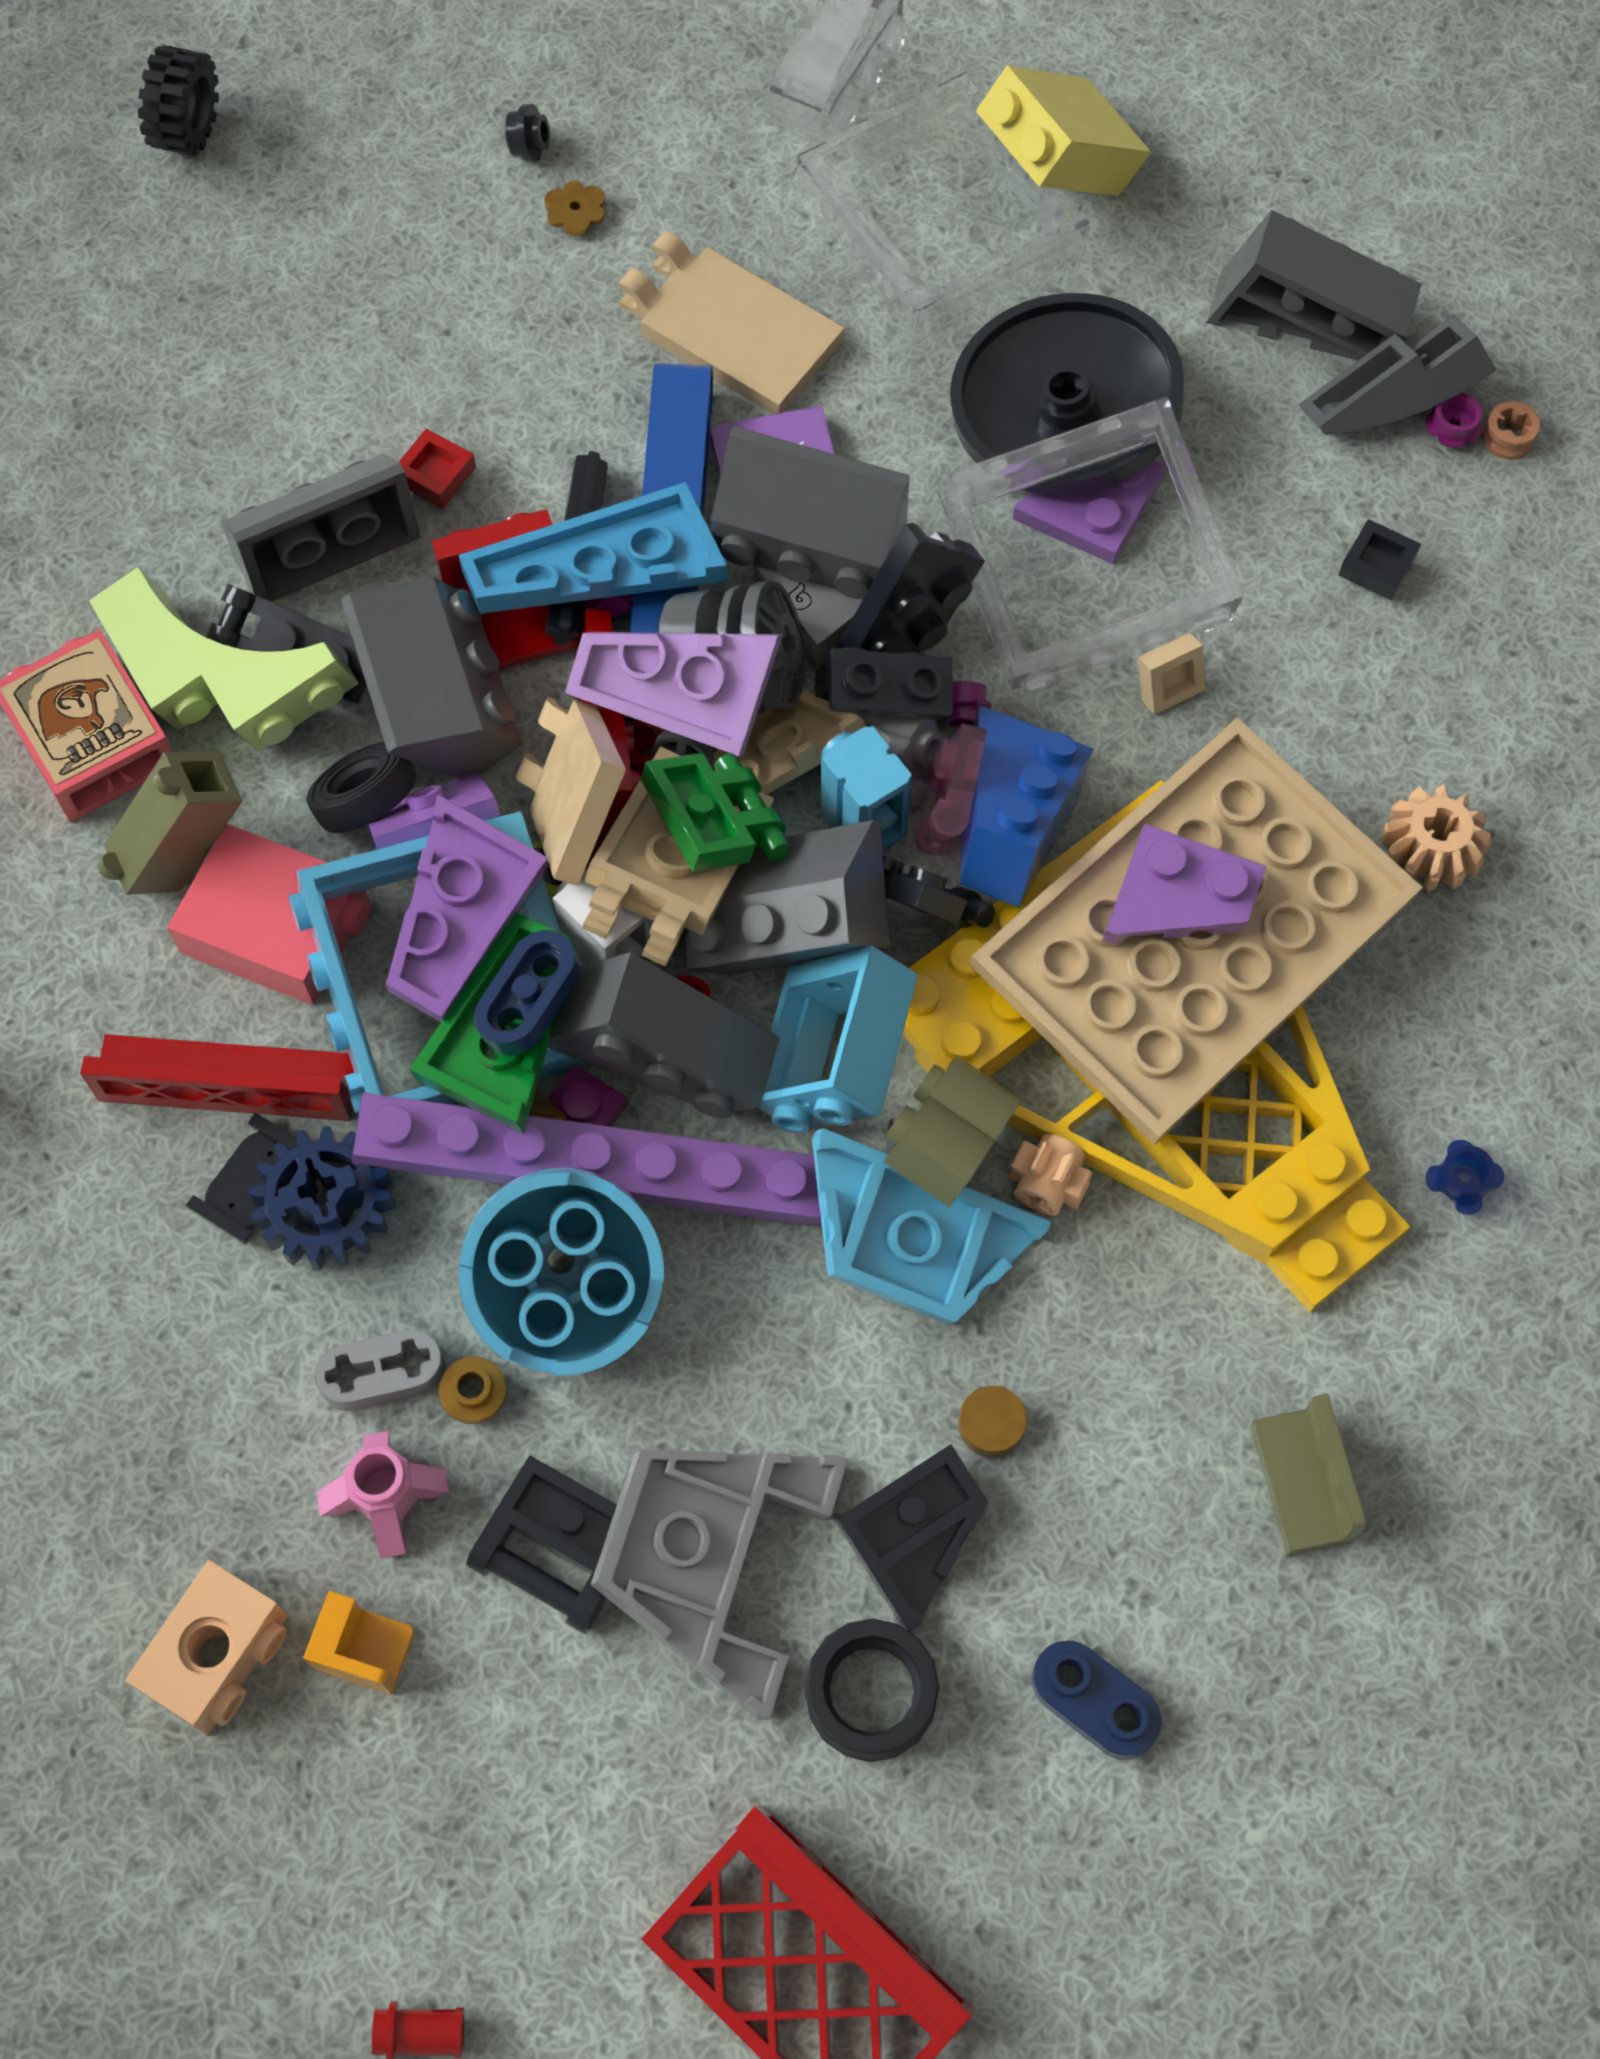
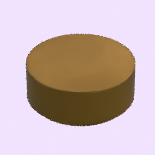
[958,1386,1027,1457]

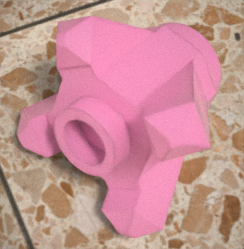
[317,1431,449,1558]

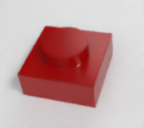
[399,428,476,508]

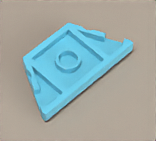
[812,1128,1051,1324]

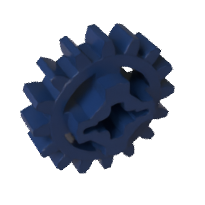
[249,1126,395,1271]

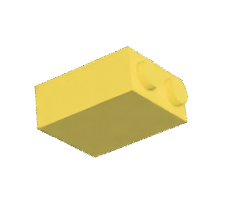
[976,65,1151,196]

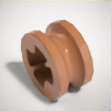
[1482,401,1540,460]

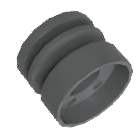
[659,580,806,714]

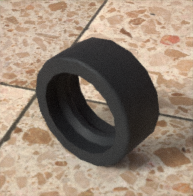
[805,1619,940,1762]

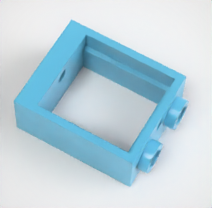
[758,945,918,1133]

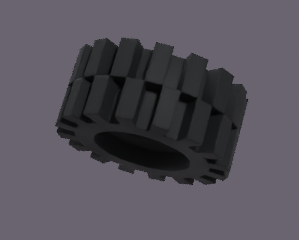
[138,45,219,156]

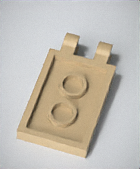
[618,231,845,414]
[516,697,626,886]
[582,747,774,966]

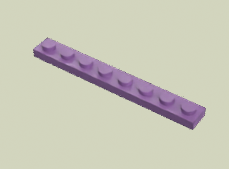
[352,1093,822,1227]

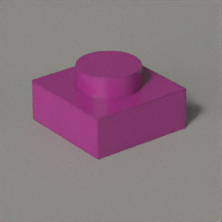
[548,1064,628,1127]

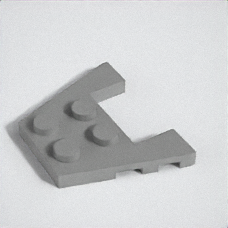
[591,1449,848,1719]

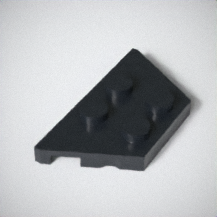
[814,523,985,701]

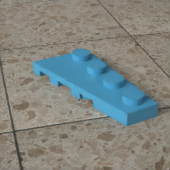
[458,482,729,614]

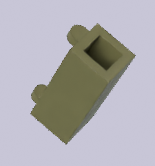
[97,751,243,895]

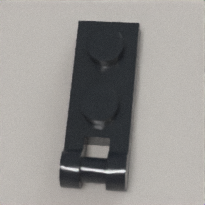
[206,583,366,704]

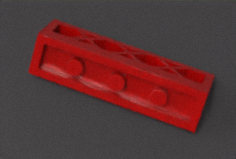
[80,1034,354,1121]

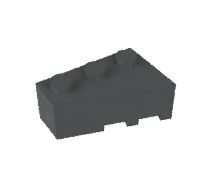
[1206,210,1422,360]

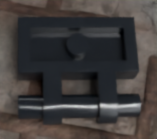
[883,855,995,928]

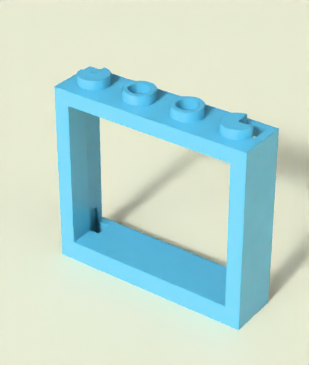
[289,811,587,1113]

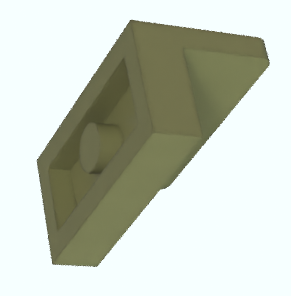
[1250,1394,1366,1557]

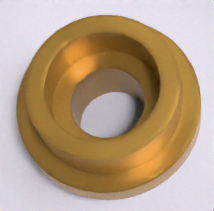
[439,1356,507,1424]

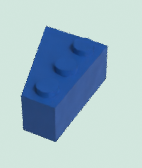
[960,705,1094,908]

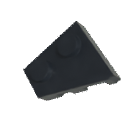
[834,1444,989,1632]

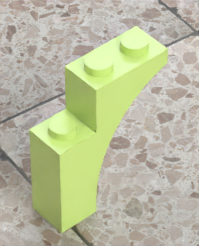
[89,567,359,752]

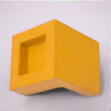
[303,1591,415,1695]

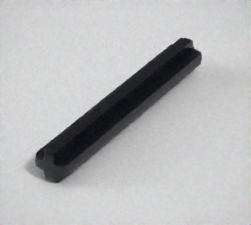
[545,451,608,646]

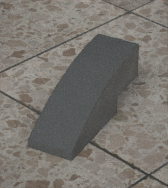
[1299,315,1497,435]

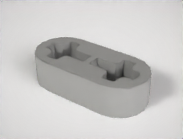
[315,1330,444,1411]

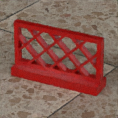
[641,1806,976,2059]

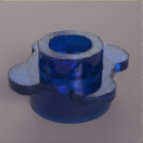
[1425,1140,1504,1215]

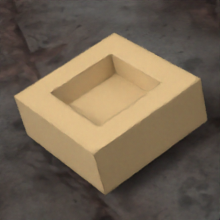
[1138,632,1206,715]

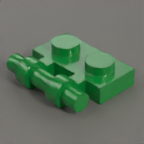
[640,753,791,872]

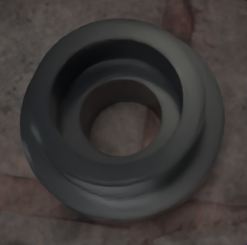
[505,104,551,162]

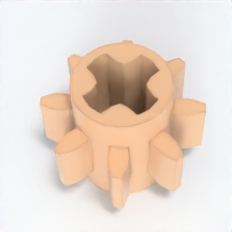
[1008,1134,1093,1216]

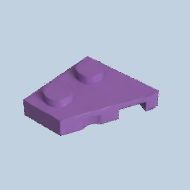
[1013,460,1166,565]

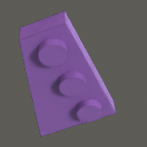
[386,795,549,1022]

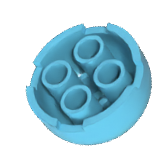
[459,1168,664,1376]

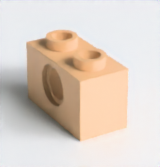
[125,1560,288,1736]

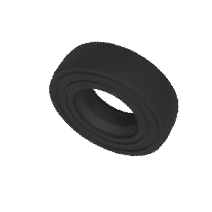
[306,742,417,833]

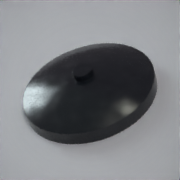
[950,293,1184,496]

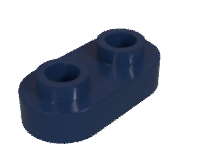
[474,930,581,1055]
[1032,1640,1161,1760]

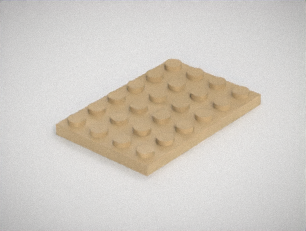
[969,717,1423,1145]

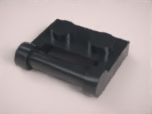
[466,1455,617,1634]

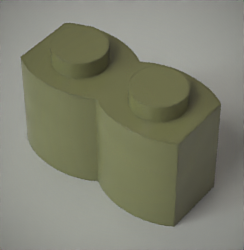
[884,1055,1022,1208]

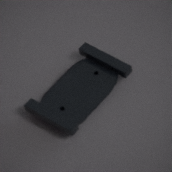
[186,1112,298,1245]

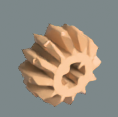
[1381,784,1491,893]

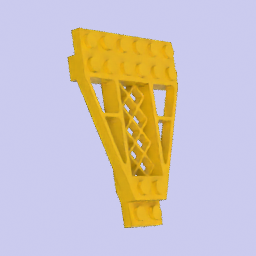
[902,780,1410,1313]

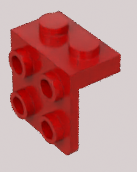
[431,509,578,670]

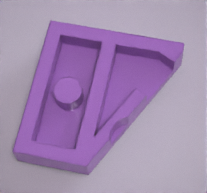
[1102,824,1267,944]

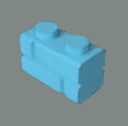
[821,726,912,852]

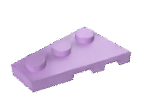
[565,632,783,756]

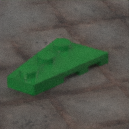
[409,912,575,1134]

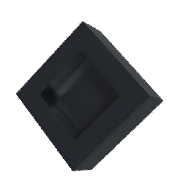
[1338,519,1421,601]

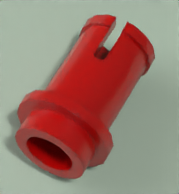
[372,2001,465,2059]

